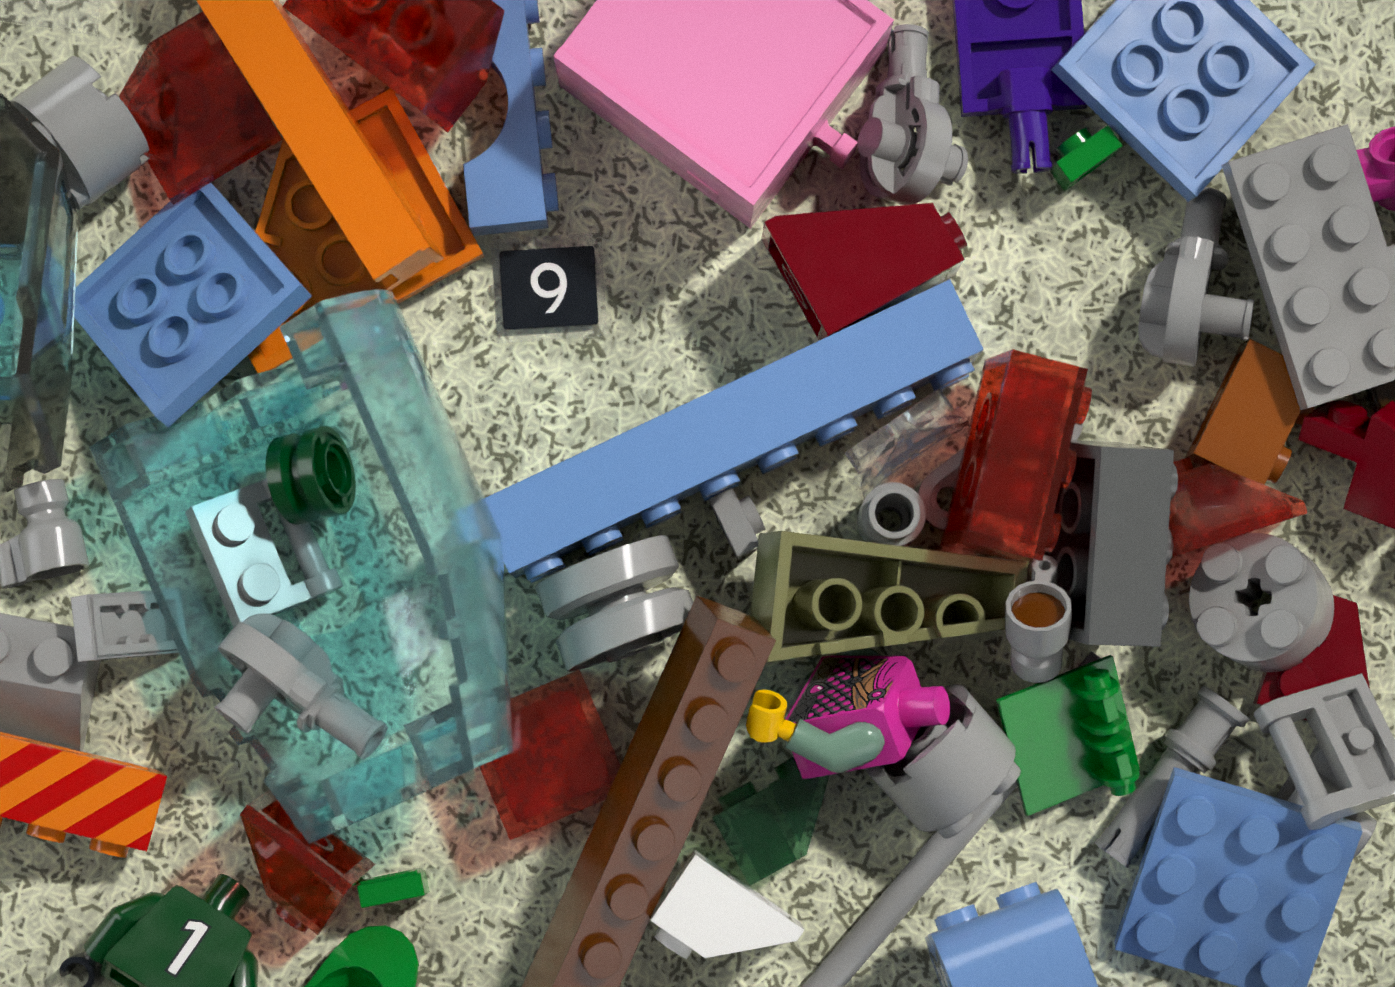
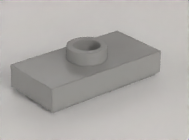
[70,589,184,662]

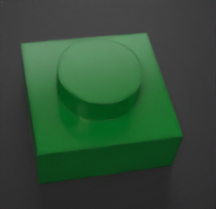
[1050,125,1123,192]

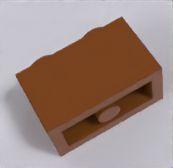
[1185,339,1315,491]

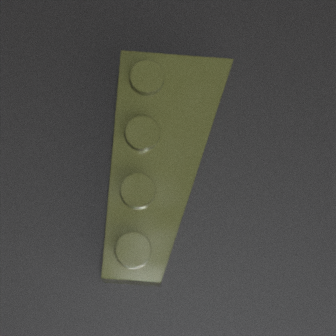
[750,531,1028,662]

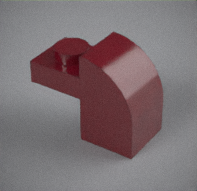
[1298,400,1395,529]

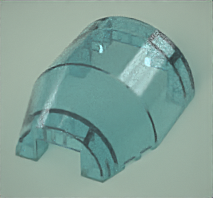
[89,289,513,844]

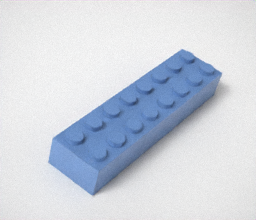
[476,279,984,583]

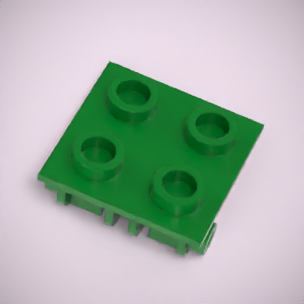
[996,654,1140,816]

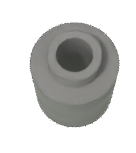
[857,482,926,547]

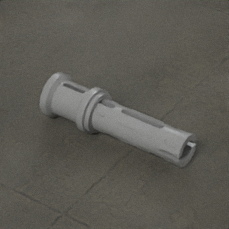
[1094,685,1250,868]

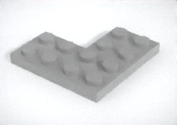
[1222,124,1395,410]

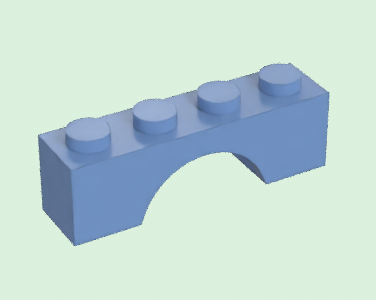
[447,0,559,236]

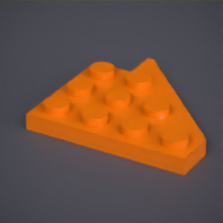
[248,88,485,379]

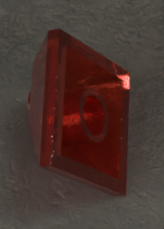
[119,11,282,205]
[1169,457,1308,557]
[240,786,375,935]

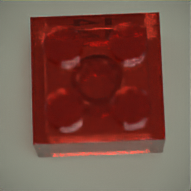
[460,669,621,840]

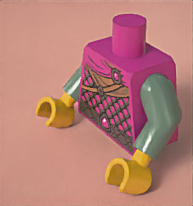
[746,648,950,779]

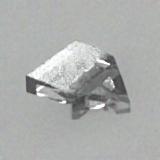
[844,388,969,501]

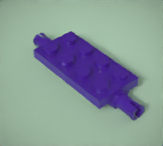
[952,0,1088,174]

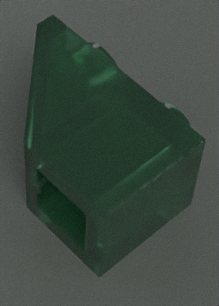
[712,757,830,886]

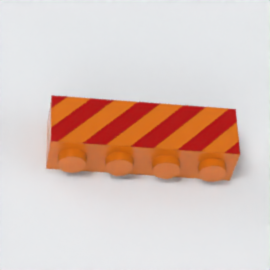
[0,731,167,858]

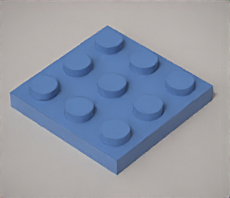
[1051,0,1316,202]
[61,172,312,428]
[1114,767,1363,987]

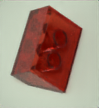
[282,0,505,133]
[940,349,1092,563]

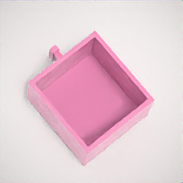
[553,0,894,229]

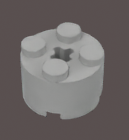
[0,56,150,210]
[1189,533,1334,672]
[866,684,1021,839]

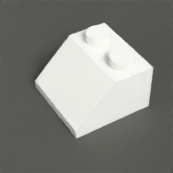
[650,850,804,959]

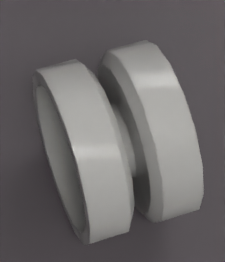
[535,535,693,672]

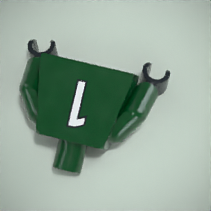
[59,874,258,987]

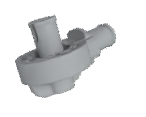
[858,24,968,205]
[1138,187,1254,367]
[215,613,388,760]

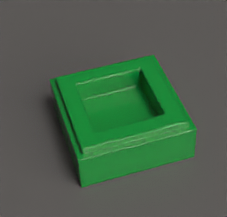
[357,868,430,908]

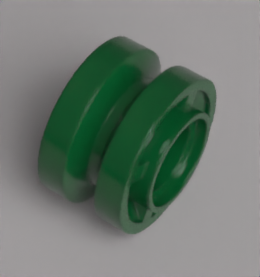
[265,426,356,525]

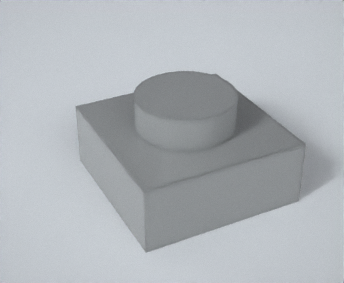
[709,488,766,559]

